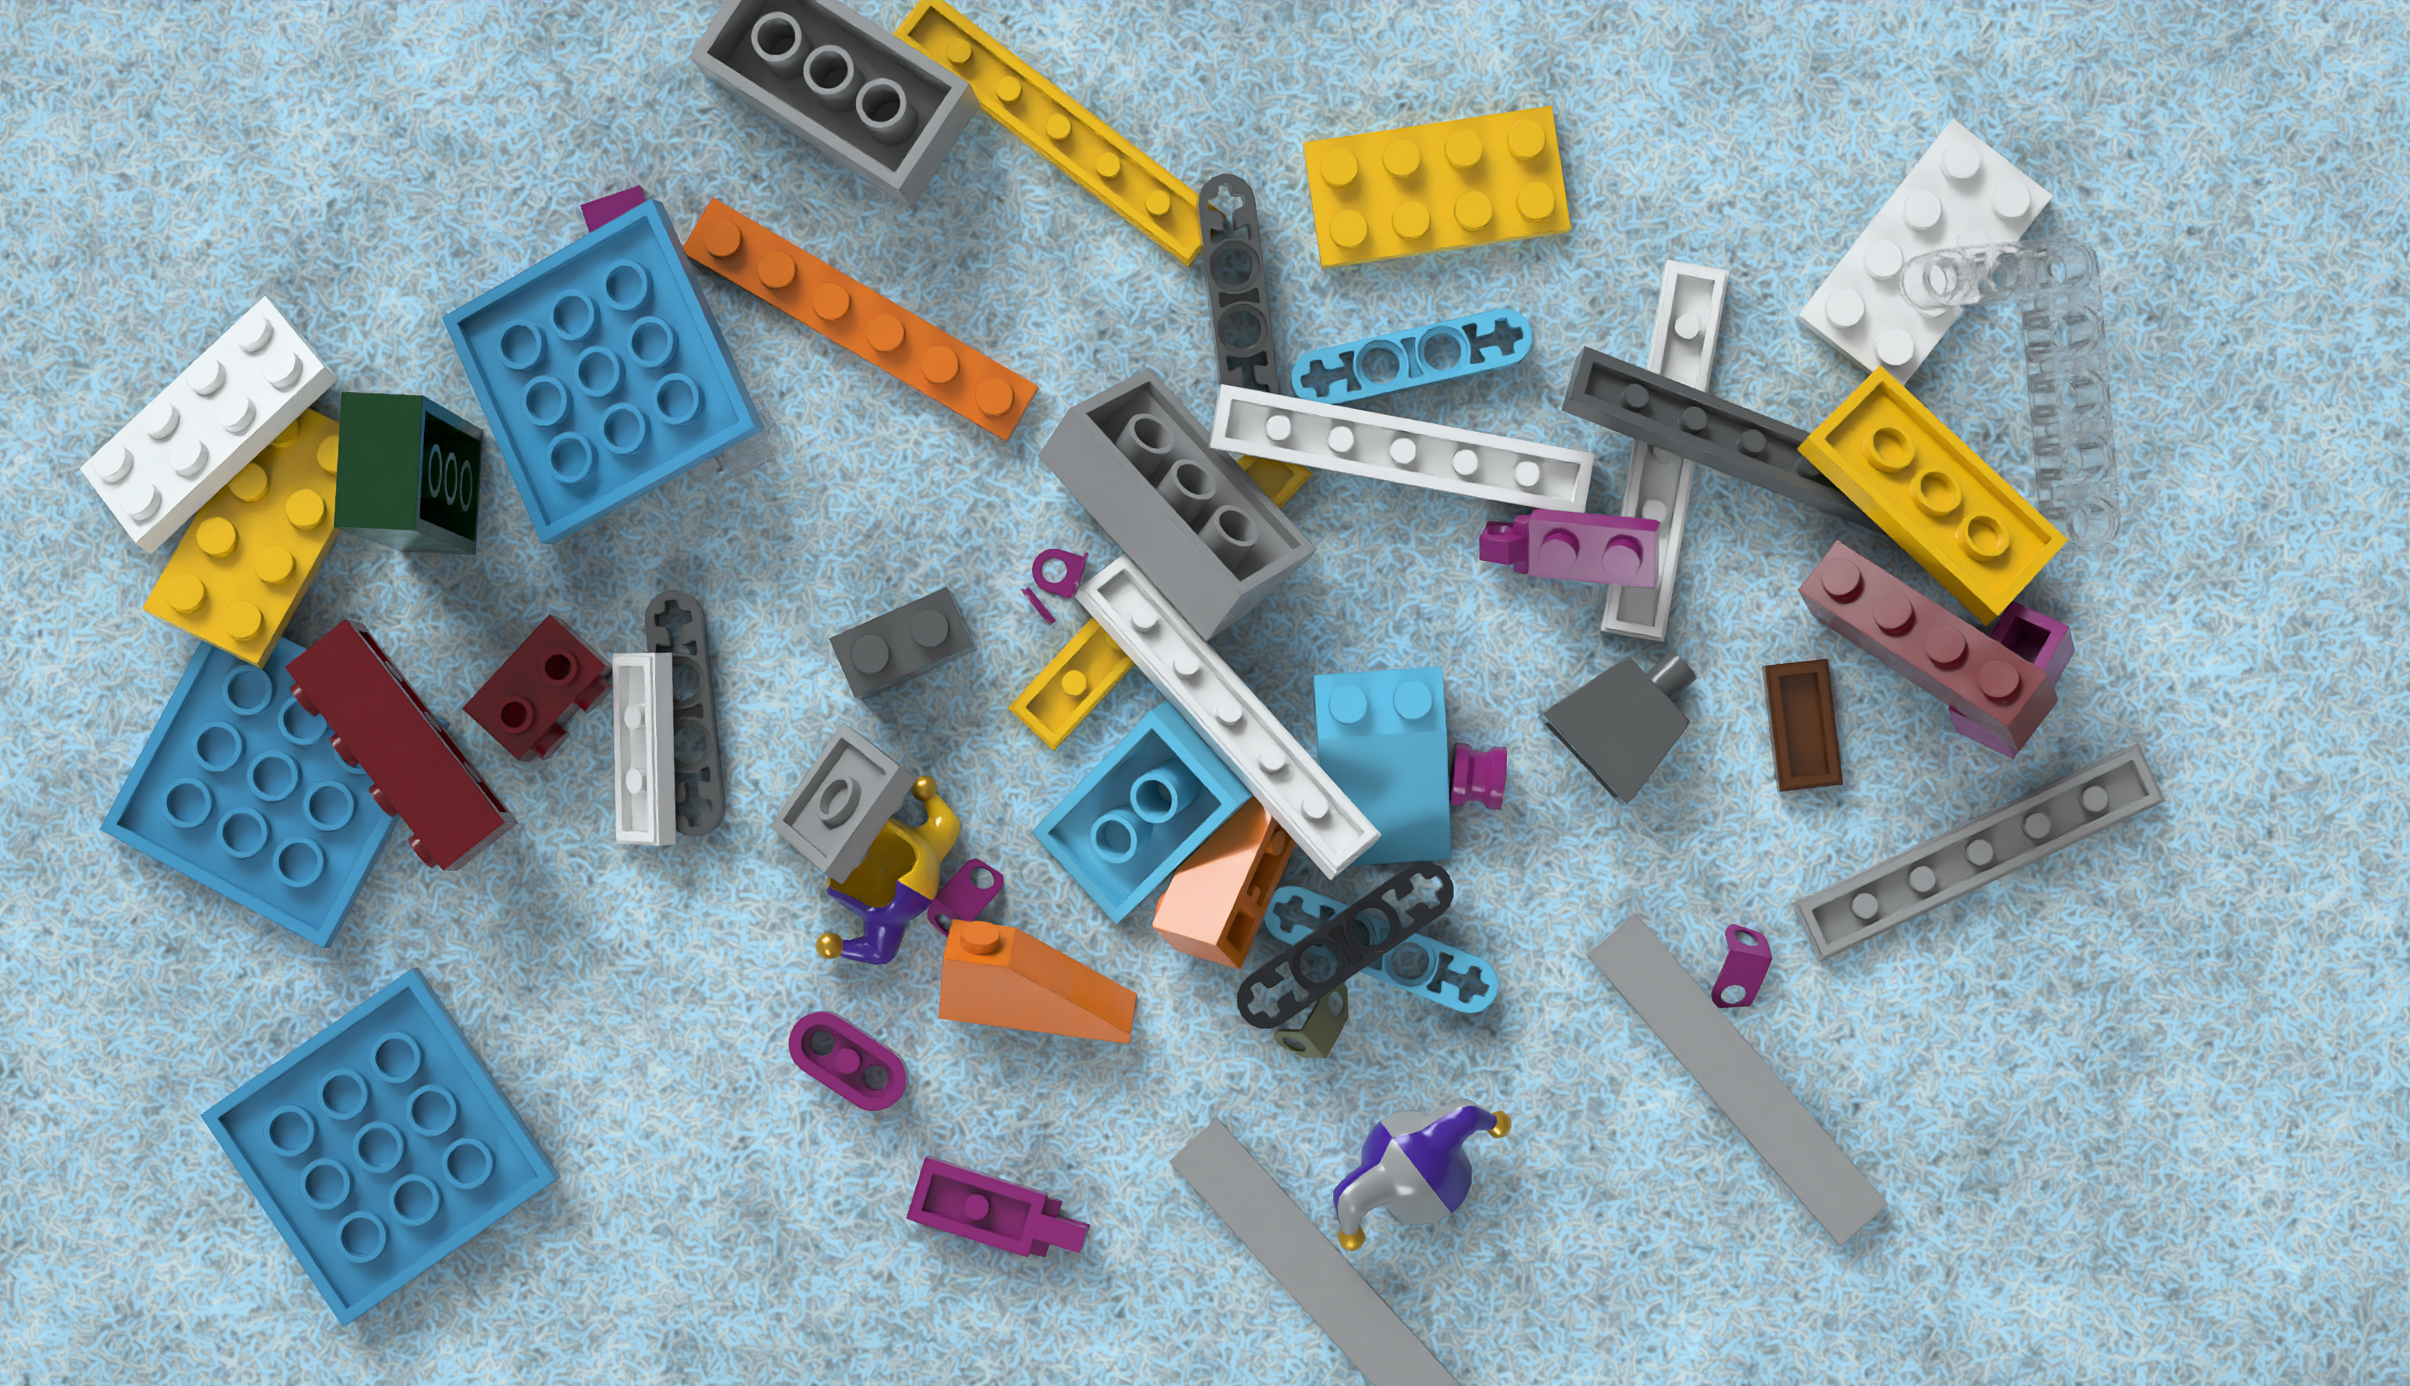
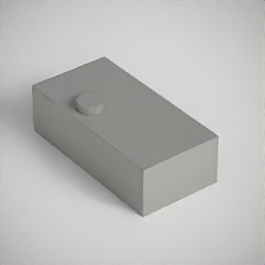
[689,0,981,209]

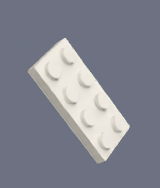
[1795,119,2053,386]
[80,296,338,554]

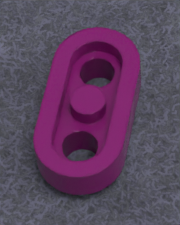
[788,1011,908,1111]

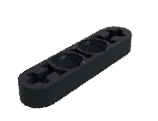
[1237,862,1454,1029]

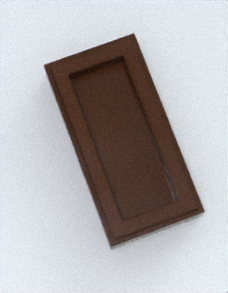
[1762,659,1843,792]

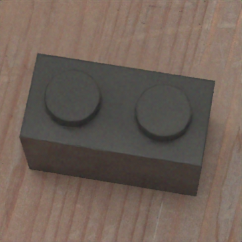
[829,587,978,700]

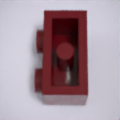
[462,614,613,762]

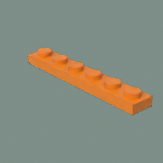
[683,197,1039,443]

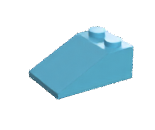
[1311,666,1451,866]
[1032,700,1254,925]

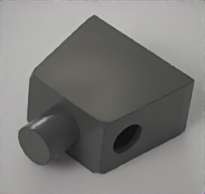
[1538,651,1697,805]

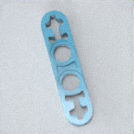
[1291,309,1533,406]
[1263,885,1499,1013]

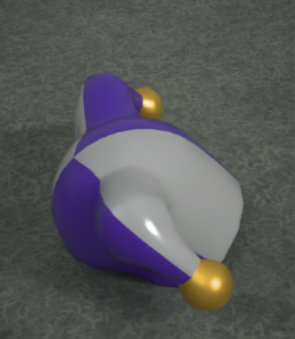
[1333,1099,1512,1251]

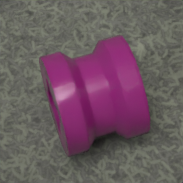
[1449,743,1507,810]

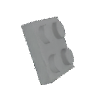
[770,723,917,885]

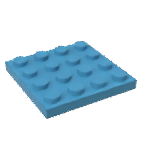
[442,198,765,545]
[99,634,451,948]
[200,968,561,1327]

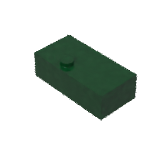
[334,392,483,555]

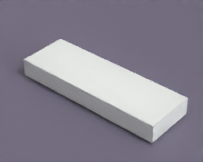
[612,653,676,846]

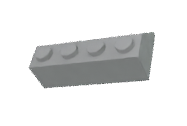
[1038,368,1317,641]

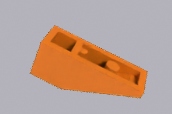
[1151,796,1296,970]
[938,919,1137,1044]

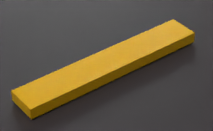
[893,0,1227,268]
[1008,455,1313,751]

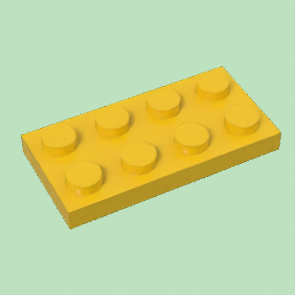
[1303,106,1571,269]
[1797,365,2068,626]
[142,408,341,669]

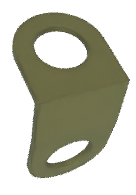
[1274,983,1349,1058]

